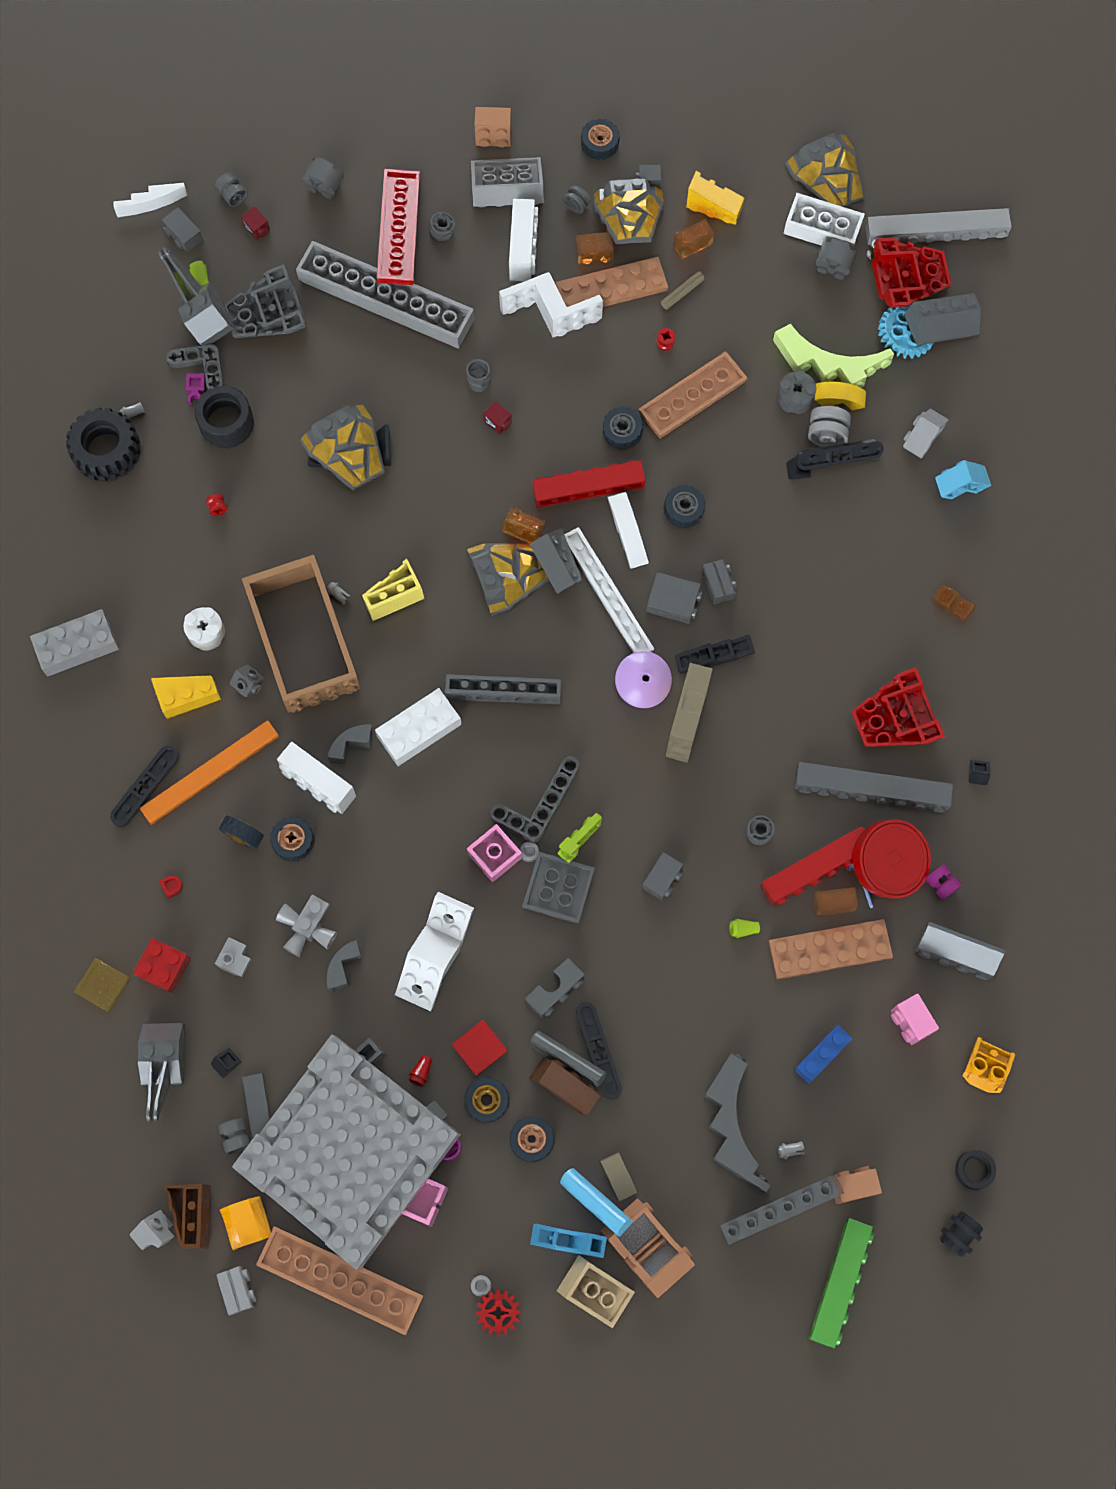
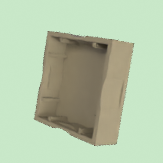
[665,663,713,763]

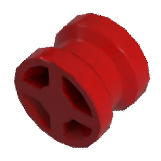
[657,328,675,351]
[205,494,228,516]

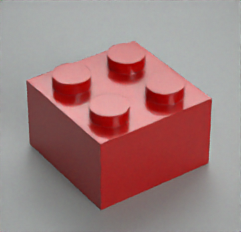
[133,938,191,994]

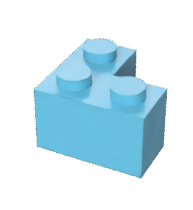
[935,460,991,500]

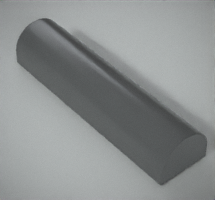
[531,1031,606,1088]

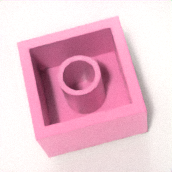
[467,824,522,883]
[891,993,939,1046]

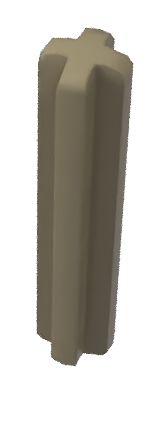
[661,271,704,310]

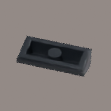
[376,424,391,466]

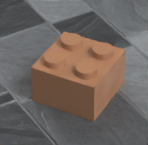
[475,107,511,147]
[835,1166,882,1204]

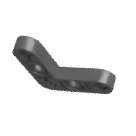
[166,344,224,389]

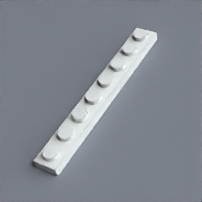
[564,527,654,653]

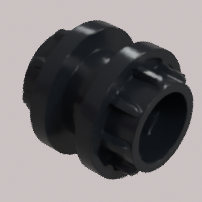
[940,1211,983,1257]

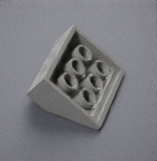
[471,157,544,208]

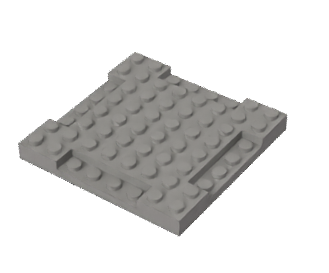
[232,1034,461,1270]

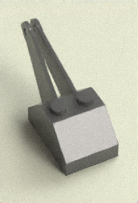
[158,247,234,345]
[138,1023,185,1121]

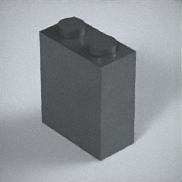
[646,572,702,624]

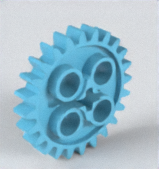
[878,305,933,359]

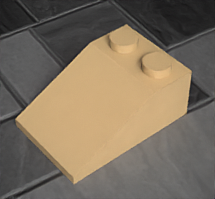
[557,1255,635,1328]

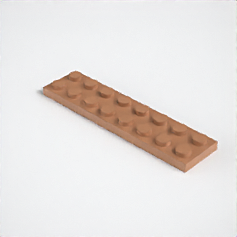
[256,1226,424,1335]

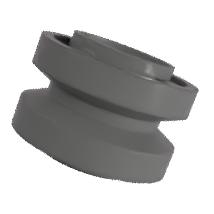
[563,185,591,214]
[429,212,455,241]
[746,815,775,845]

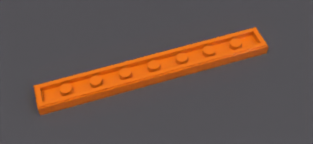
[140,720,279,825]

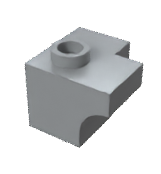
[215,937,251,977]
[129,1210,174,1250]

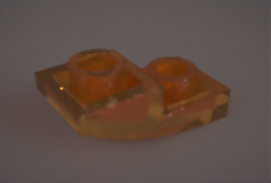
[932,584,975,622]

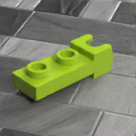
[558,813,602,863]

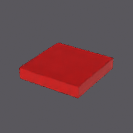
[452,1020,508,1076]

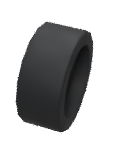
[955,1150,996,1190]

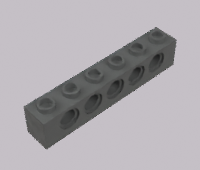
[445,674,561,705]
[720,1174,844,1245]

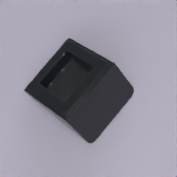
[786,457,811,479]
[968,760,990,785]
[211,1047,241,1078]

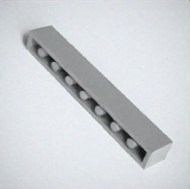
[865,208,1011,245]

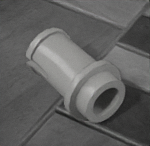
[120,402,145,418]
[326,582,351,605]
[778,1141,805,1159]

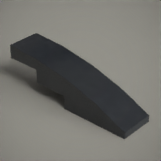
[675,634,756,673]

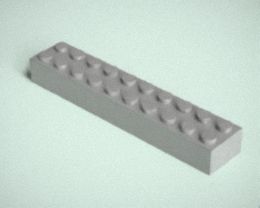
[296,241,474,349]

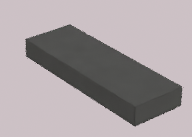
[242,1073,270,1138]

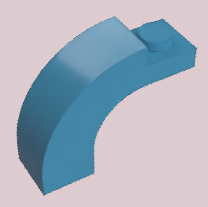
[530,1224,607,1258]

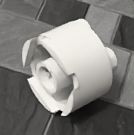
[184,607,225,651]

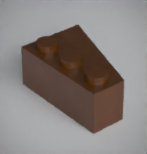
[529,1058,600,1116]
[163,1184,210,1249]

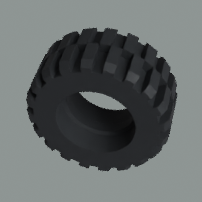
[66,408,141,482]

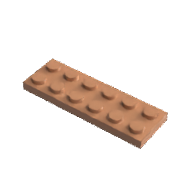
[556,257,668,307]
[638,351,748,439]
[768,919,893,980]

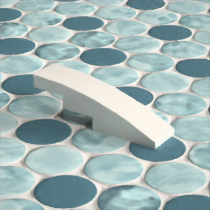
[114,183,187,217]
[608,492,649,569]

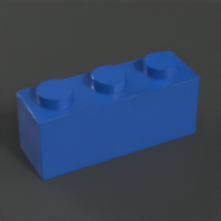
[794,1025,852,1084]

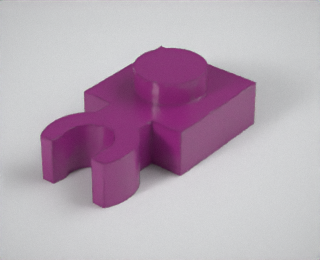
[186,374,205,405]

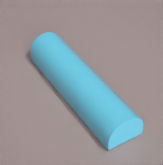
[560,1168,633,1237]

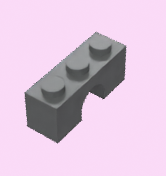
[525,958,585,1019]

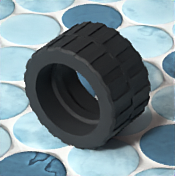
[194,386,254,448]

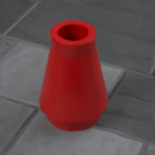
[408,1055,433,1087]

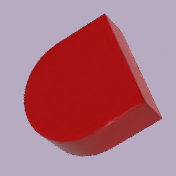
[159,875,183,899]

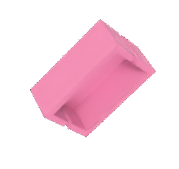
[402,1179,448,1227]

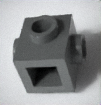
[229,664,264,697]

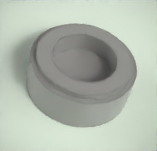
[520,842,539,862]
[471,1275,492,1297]

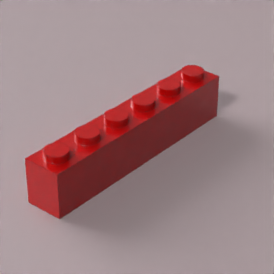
[532,460,646,508]
[760,826,865,906]

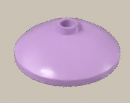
[615,651,672,708]

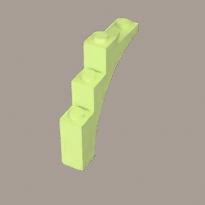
[773,324,894,388]

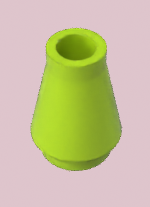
[189,261,209,286]
[729,919,760,938]

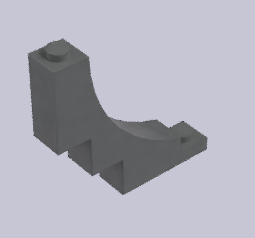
[704,1053,771,1194]

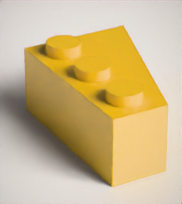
[686,171,744,225]
[151,676,221,719]

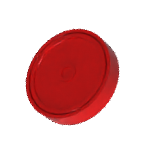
[853,820,931,898]

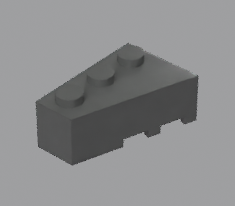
[530,528,582,594]

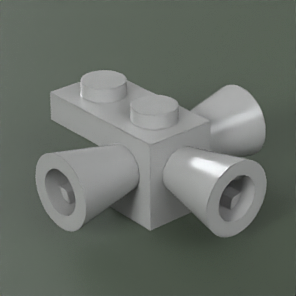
[276,895,337,957]

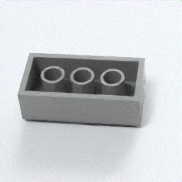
[30,609,119,677]

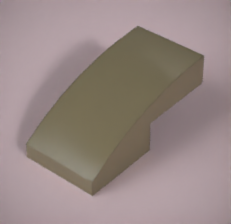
[600,1152,637,1201]

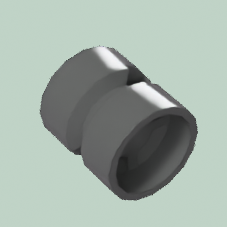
[215,172,248,207]
[466,359,491,392]
[218,1118,250,1155]

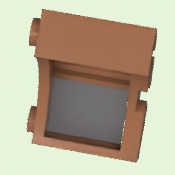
[601,1198,695,1299]

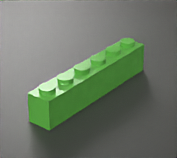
[808,1218,874,1348]

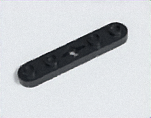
[795,439,884,470]
[110,746,179,827]
[576,1002,622,1100]

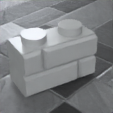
[216,1266,256,1316]

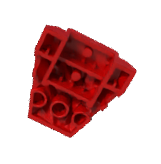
[872,238,952,308]
[851,667,945,747]

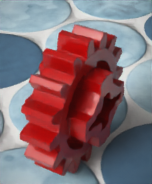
[475,1289,521,1336]

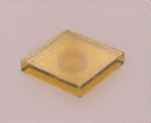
[74,958,130,1013]

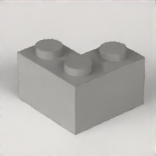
[903,408,948,458]

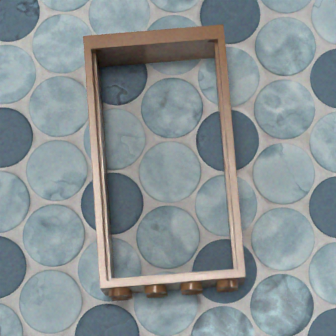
[242,555,360,713]

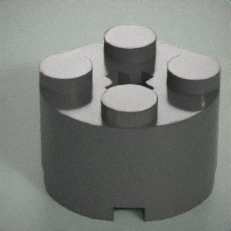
[303,158,344,199]
[815,239,856,280]
[778,370,816,414]

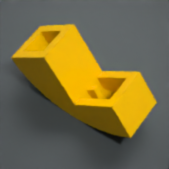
[814,382,866,411]

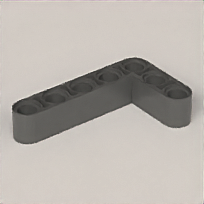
[491,756,579,843]

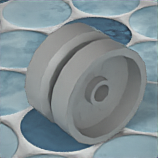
[808,406,851,447]

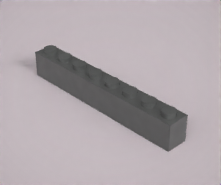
[794,762,953,813]

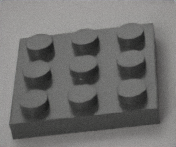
[522,852,595,925]

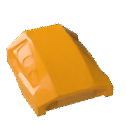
[962,1037,1015,1093]
[220,1196,271,1250]

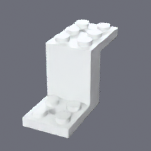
[499,272,603,337]
[395,892,474,1011]

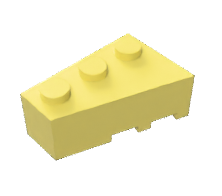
[362,559,424,621]

